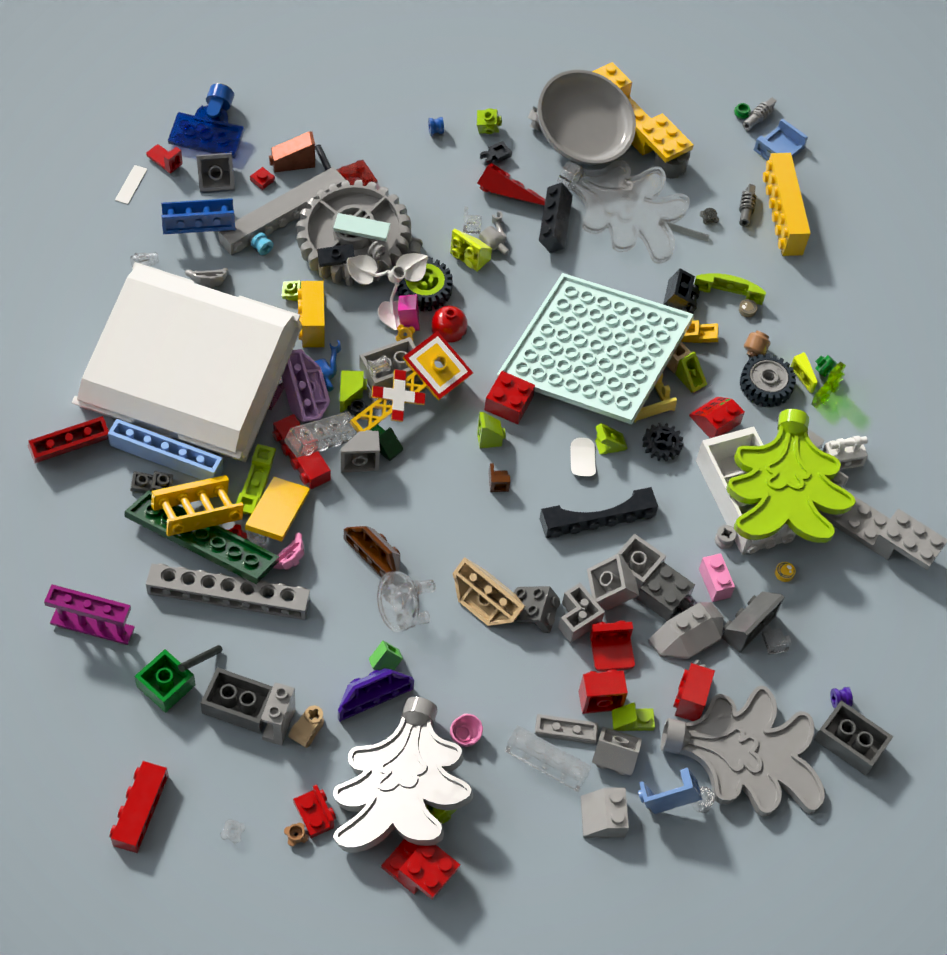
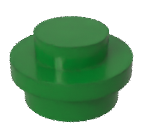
[734,103,751,119]

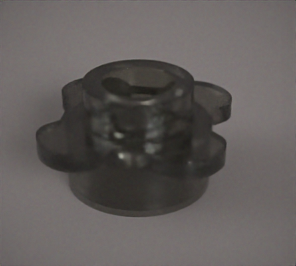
[699,208,719,225]

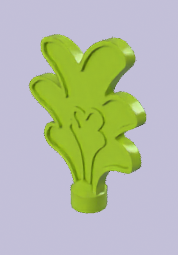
[726,409,855,543]

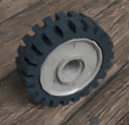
[740,354,796,407]

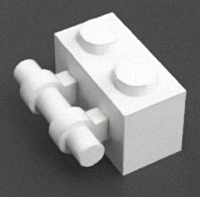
[822,436,868,470]

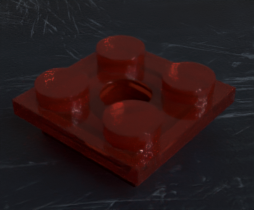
[336,160,378,186]

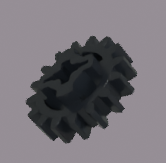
[642,423,684,462]

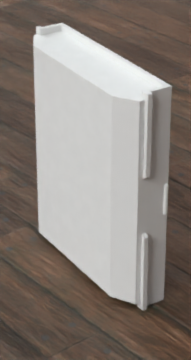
[72,262,302,463]

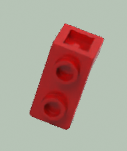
[146,144,183,174]

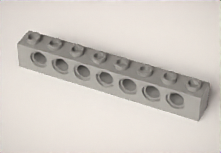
[146,563,310,620]

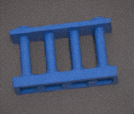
[161,198,236,235]

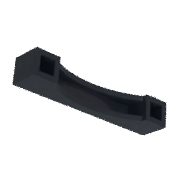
[539,487,658,538]

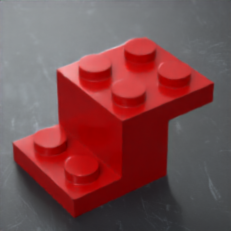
[381,839,461,900]

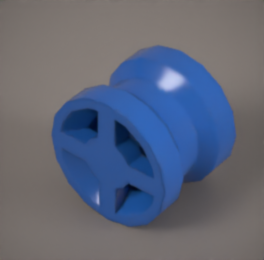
[428,117,444,135]

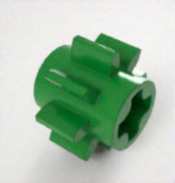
[815,355,838,377]

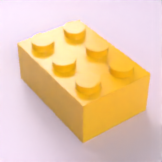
[298,281,325,348]

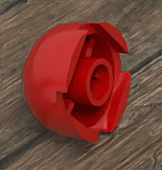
[431,306,467,343]

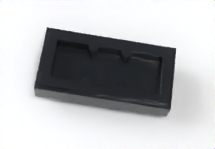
[317,244,355,267]

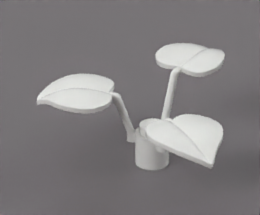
[347,253,428,330]

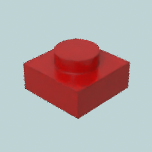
[250,167,275,190]

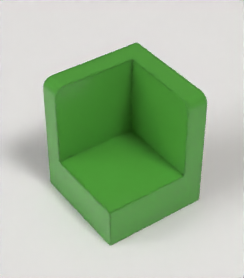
[369,640,403,671]

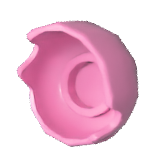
[450,714,483,747]

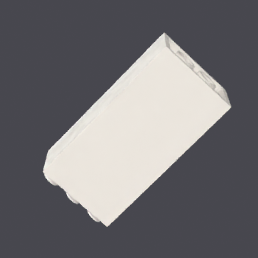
[696,426,796,555]

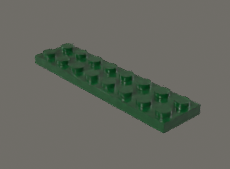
[124,490,279,584]

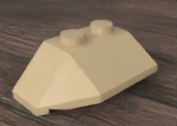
[453,557,525,626]

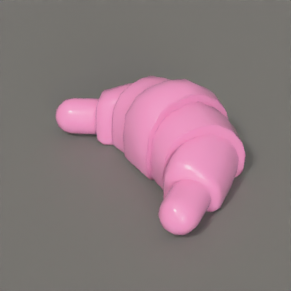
[273,533,304,570]

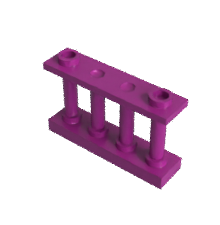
[44,584,135,645]

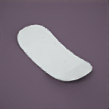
[570,438,596,476]

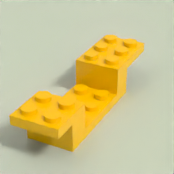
[592,62,694,163]

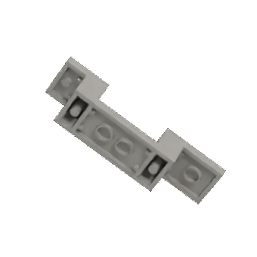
[818,471,947,570]

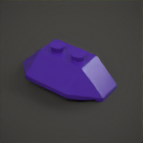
[338,668,414,722]

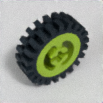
[397,257,453,311]

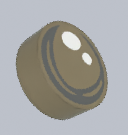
[739,299,757,317]

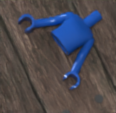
[315,340,342,392]

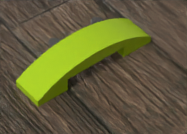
[694,273,766,305]
[236,444,276,515]

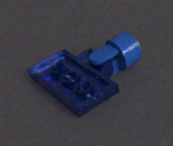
[168,83,245,159]

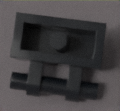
[663,268,700,314]

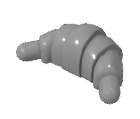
[185,268,229,289]

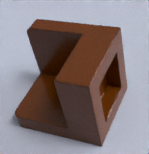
[489,463,511,492]

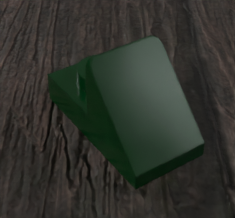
[371,425,403,461]

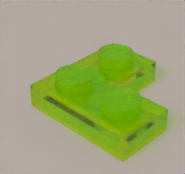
[811,362,846,408]

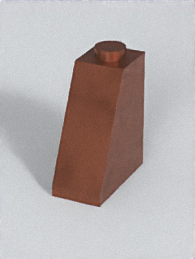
[269,131,315,173]

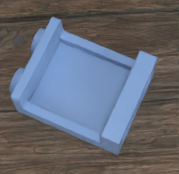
[754,119,808,160]

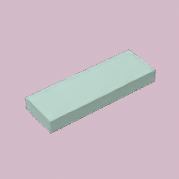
[333,213,391,242]

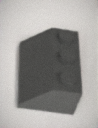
[722,591,785,653]

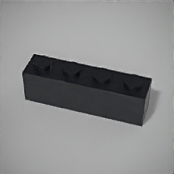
[539,183,573,253]

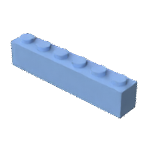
[108,419,223,480]

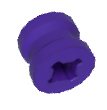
[830,687,853,708]

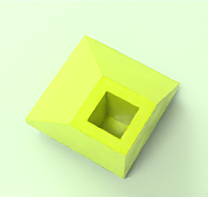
[450,228,492,272]

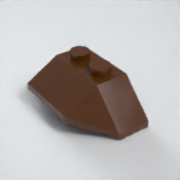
[343,526,400,591]

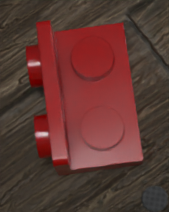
[293,784,336,838]

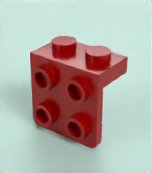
[590,621,635,671]

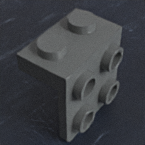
[513,586,560,633]

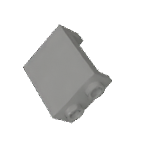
[261,683,296,745]

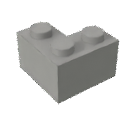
[558,583,605,643]

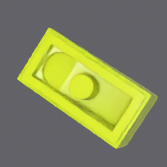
[790,352,817,393]

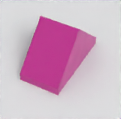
[398,294,420,331]

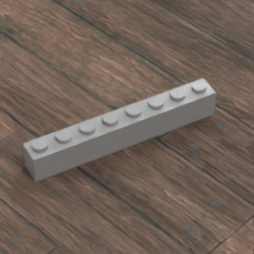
[218,167,346,255]

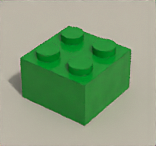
[134,649,196,713]

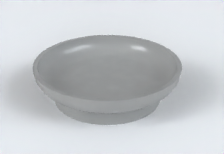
[537,70,636,165]

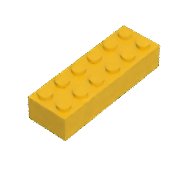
[763,153,811,256]

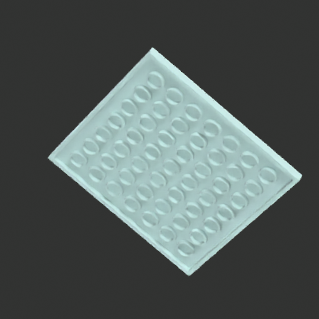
[497,273,694,424]

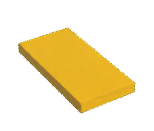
[245,477,310,541]

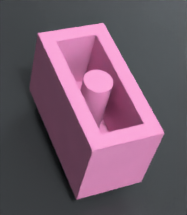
[699,553,735,602]

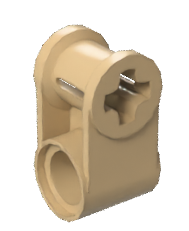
[288,705,324,748]

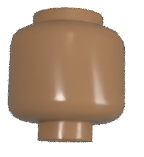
[744,330,771,357]

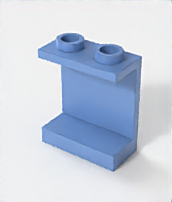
[638,768,703,814]

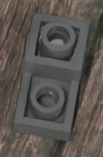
[130,471,173,493]

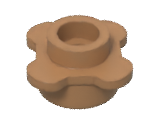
[284,823,308,847]

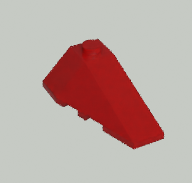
[477,163,545,205]

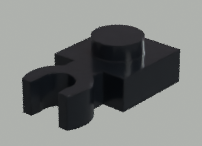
[480,141,512,165]

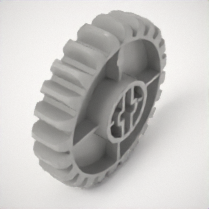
[296,180,412,286]

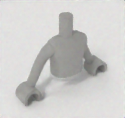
[479,211,509,256]

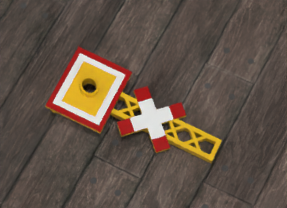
[349,331,473,432]

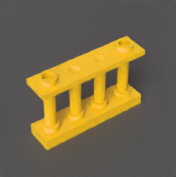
[151,475,244,536]

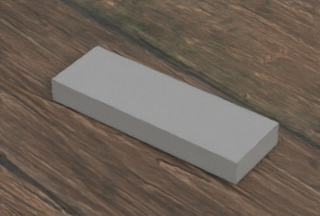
[534,714,598,745]

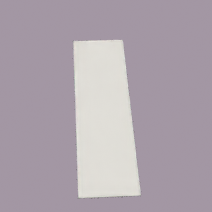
[115,165,147,204]

